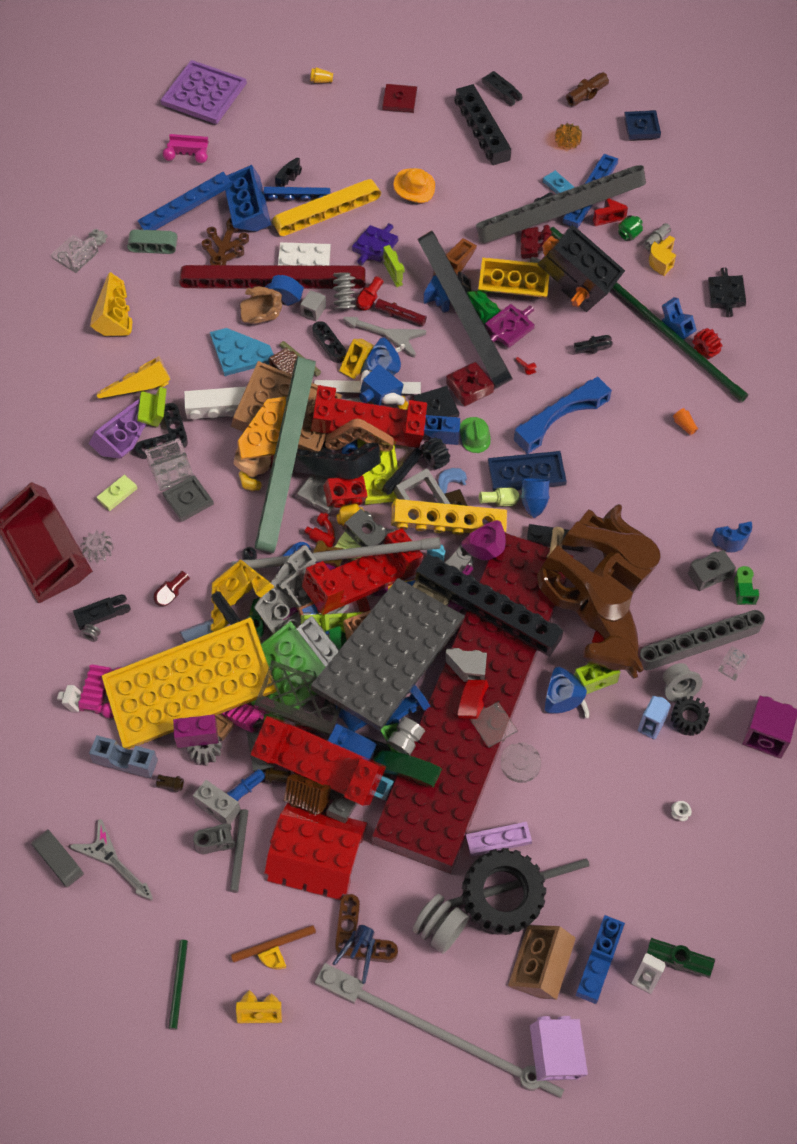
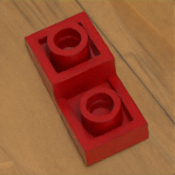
[458,680,489,719]

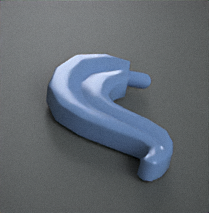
[433,468,467,498]

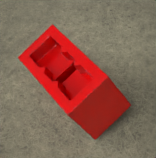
[323,476,368,508]

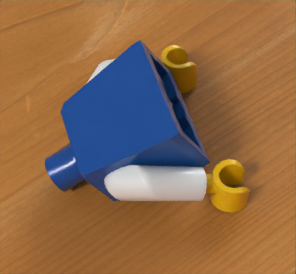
[359,364,408,410]

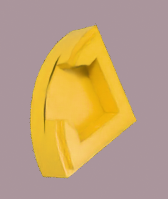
[258,946,287,970]

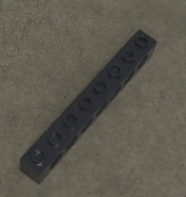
[415,554,564,657]

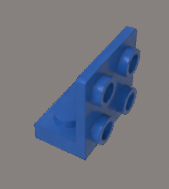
[328,724,377,759]

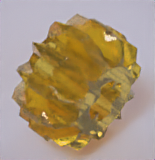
[555,123,582,150]

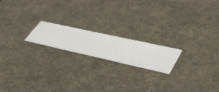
[314,380,421,394]

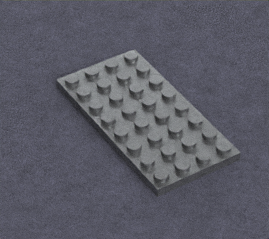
[310,578,465,731]

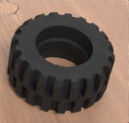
[461,848,546,935]

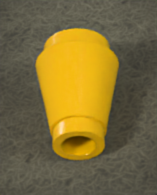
[310,67,333,83]

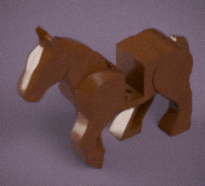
[537,504,661,679]

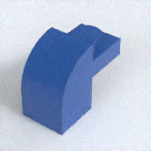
[265,275,304,306]
[662,297,697,339]

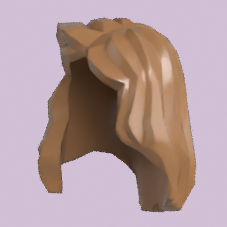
[240,286,282,324]

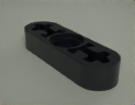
[312,321,346,363]

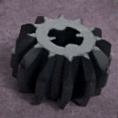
[421,437,451,470]

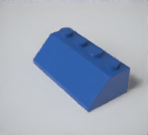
[225,165,271,231]

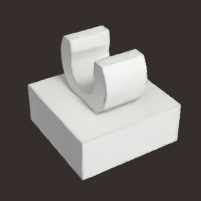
[57,685,82,712]

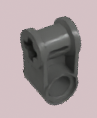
[193,823,236,855]

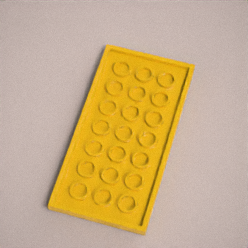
[102,617,277,749]

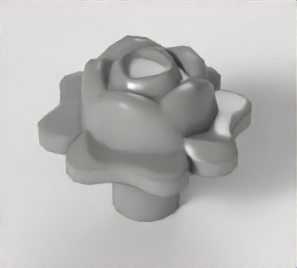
[87,229,108,246]

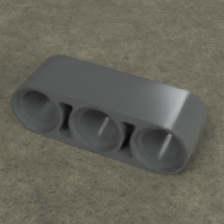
[31,829,84,888]

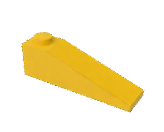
[90,272,133,336]
[97,356,170,398]

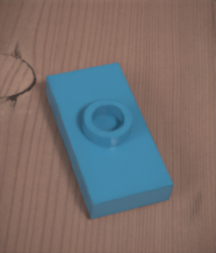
[543,170,574,194]

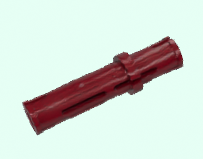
[375,298,427,326]

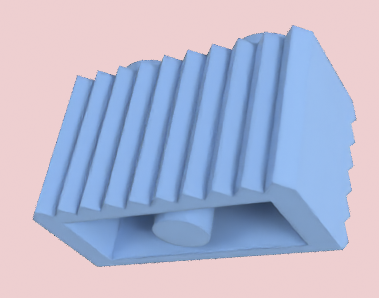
[637,696,671,739]

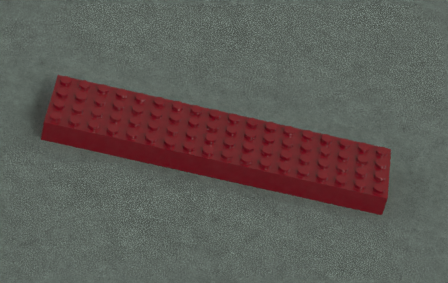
[372,533,574,874]

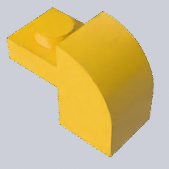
[649,235,676,276]

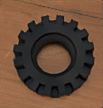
[671,696,710,736]

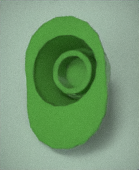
[460,417,491,453]

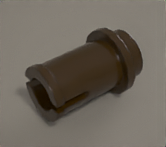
[265,768,291,784]
[156,774,184,792]

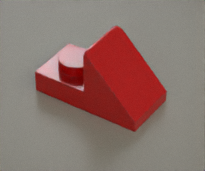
[593,198,628,226]

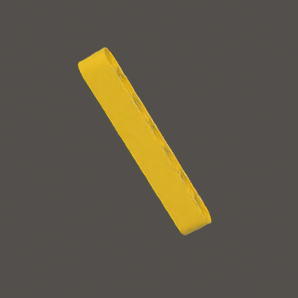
[272,179,381,236]

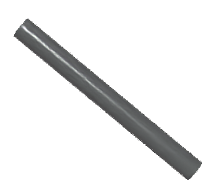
[230,809,248,893]

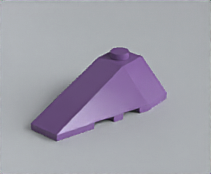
[89,398,146,459]

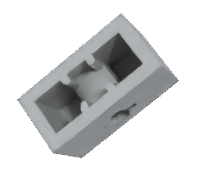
[193,780,241,824]

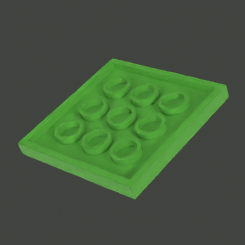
[251,621,325,721]

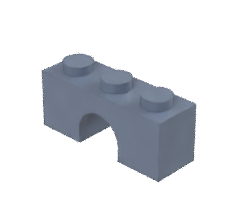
[89,735,158,779]

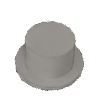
[663,663,703,702]

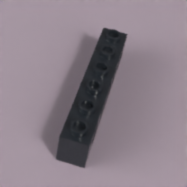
[454,84,511,165]

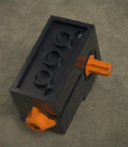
[537,224,625,312]

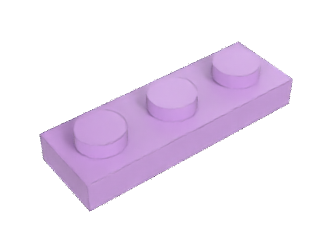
[465,822,532,857]

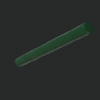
[168,940,188,1030]

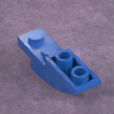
[575,915,625,1004]

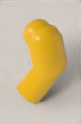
[239,471,262,491]

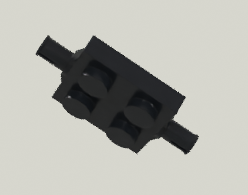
[708,267,746,317]

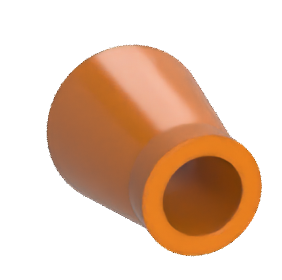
[673,408,698,435]

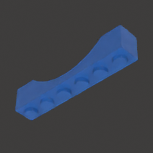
[514,376,612,454]

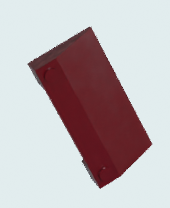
[0,482,93,603]

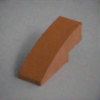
[433,238,477,276]

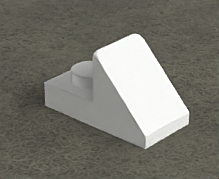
[631,953,666,994]

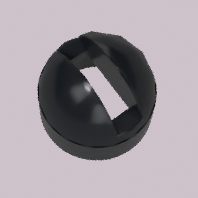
[242,547,257,560]

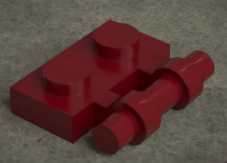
[521,225,552,259]

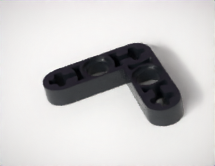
[135,403,188,459]

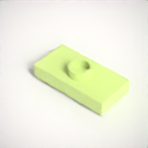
[97,474,138,511]

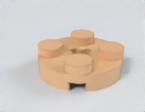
[233,448,271,477]

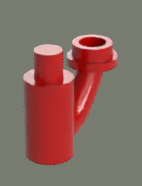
[304,513,335,547]

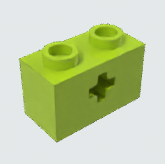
[574,664,621,694]

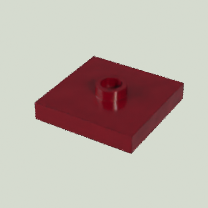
[382,84,417,113]

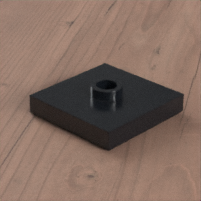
[413,386,460,417]

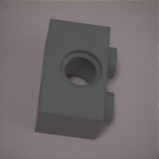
[342,508,387,547]
[688,550,736,591]

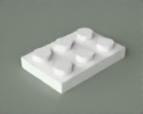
[278,242,331,265]

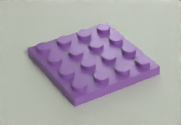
[160,60,247,124]

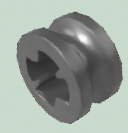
[81,624,101,642]

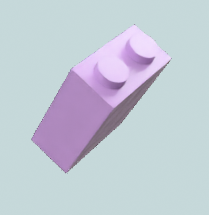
[530,1016,588,1081]

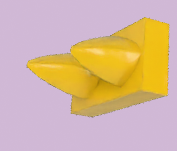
[236,990,282,1023]

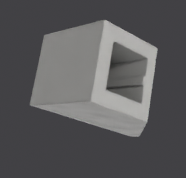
[446,648,487,682]

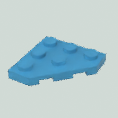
[210,328,274,376]

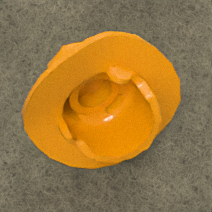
[393,168,435,203]

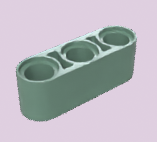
[127,230,178,254]

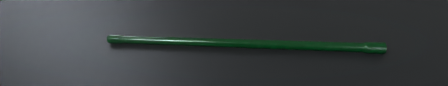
[550,227,749,402]

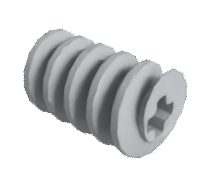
[333,273,356,309]

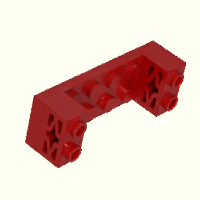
[311,385,427,448]
[301,528,424,615]
[250,716,386,806]

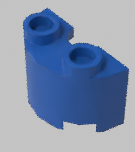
[711,521,753,552]

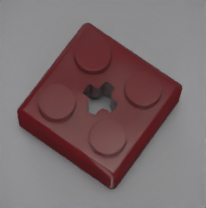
[446,362,494,406]

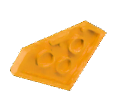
[237,397,286,460]

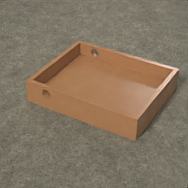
[231,361,342,451]

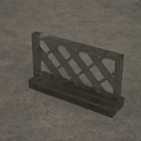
[254,660,341,736]

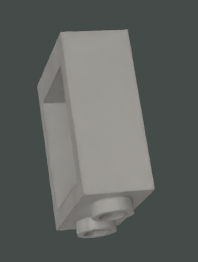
[393,468,450,522]

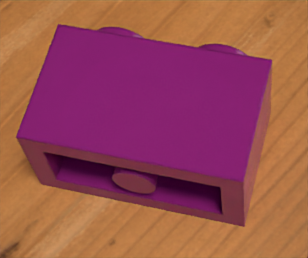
[173,714,219,748]

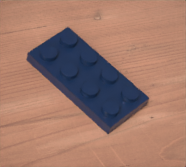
[488,451,567,492]

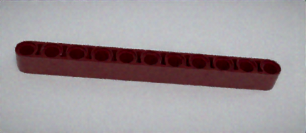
[179,265,366,289]

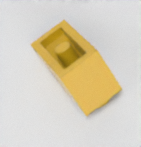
[339,339,374,379]

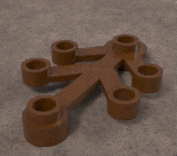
[202,218,249,265]

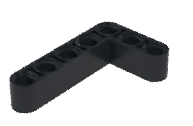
[292,442,381,479]

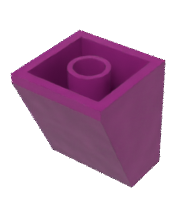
[742,695,797,759]

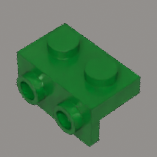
[467,291,501,326]

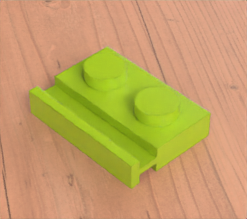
[383,245,405,288]

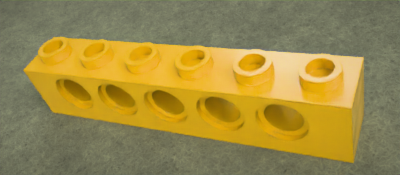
[391,499,507,535]

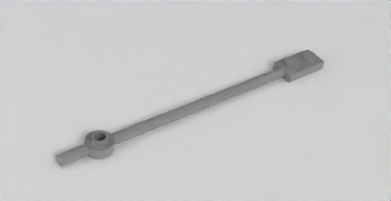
[315,963,564,1098]

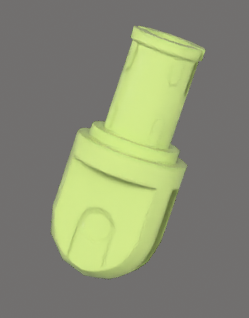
[479,488,520,506]

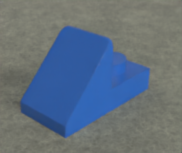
[424,275,450,313]

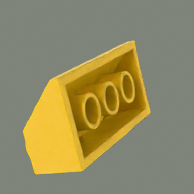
[478,257,550,298]

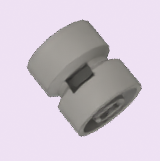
[387,717,425,755]

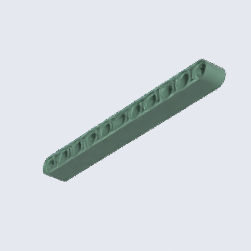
[254,356,316,553]

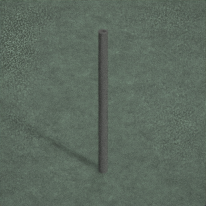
[447,858,590,909]

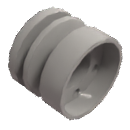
[413,894,469,954]

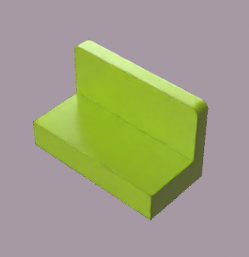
[137,387,167,427]

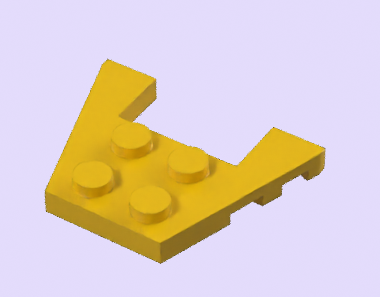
[211,559,274,632]

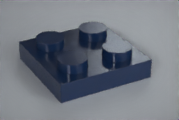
[624,110,661,140]

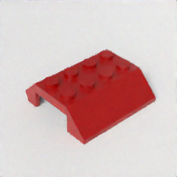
[264,803,368,900]

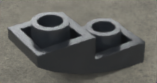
[275,158,302,187]

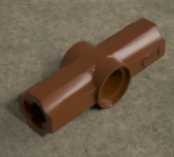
[566,72,609,107]

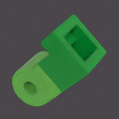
[734,566,759,605]

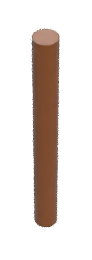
[231,925,316,963]

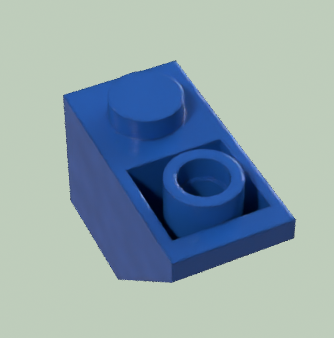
[424,415,460,445]

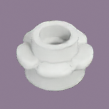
[671,801,692,821]

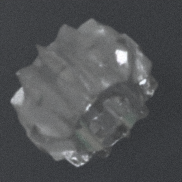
[80,530,114,563]

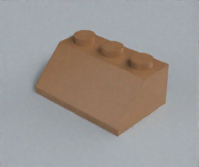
[508,925,576,1000]

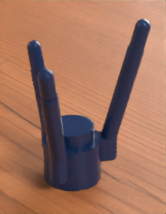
[332,925,376,984]

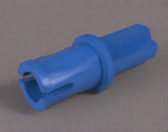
[227,769,265,801]

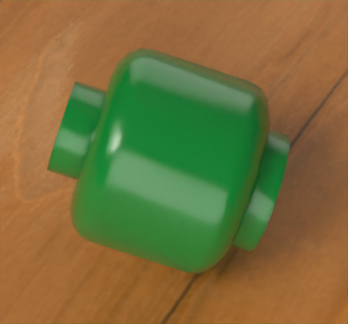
[618,215,643,240]

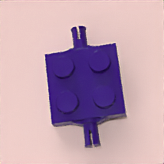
[352,223,399,266]

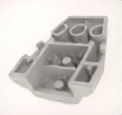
[254,545,349,634]

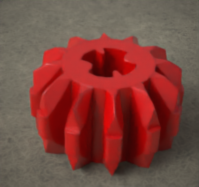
[692,328,723,359]

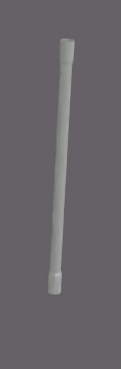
[231,537,441,569]

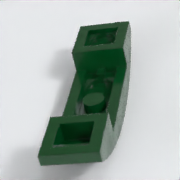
[371,751,442,787]

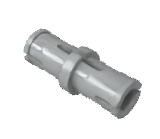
[643,223,671,250]

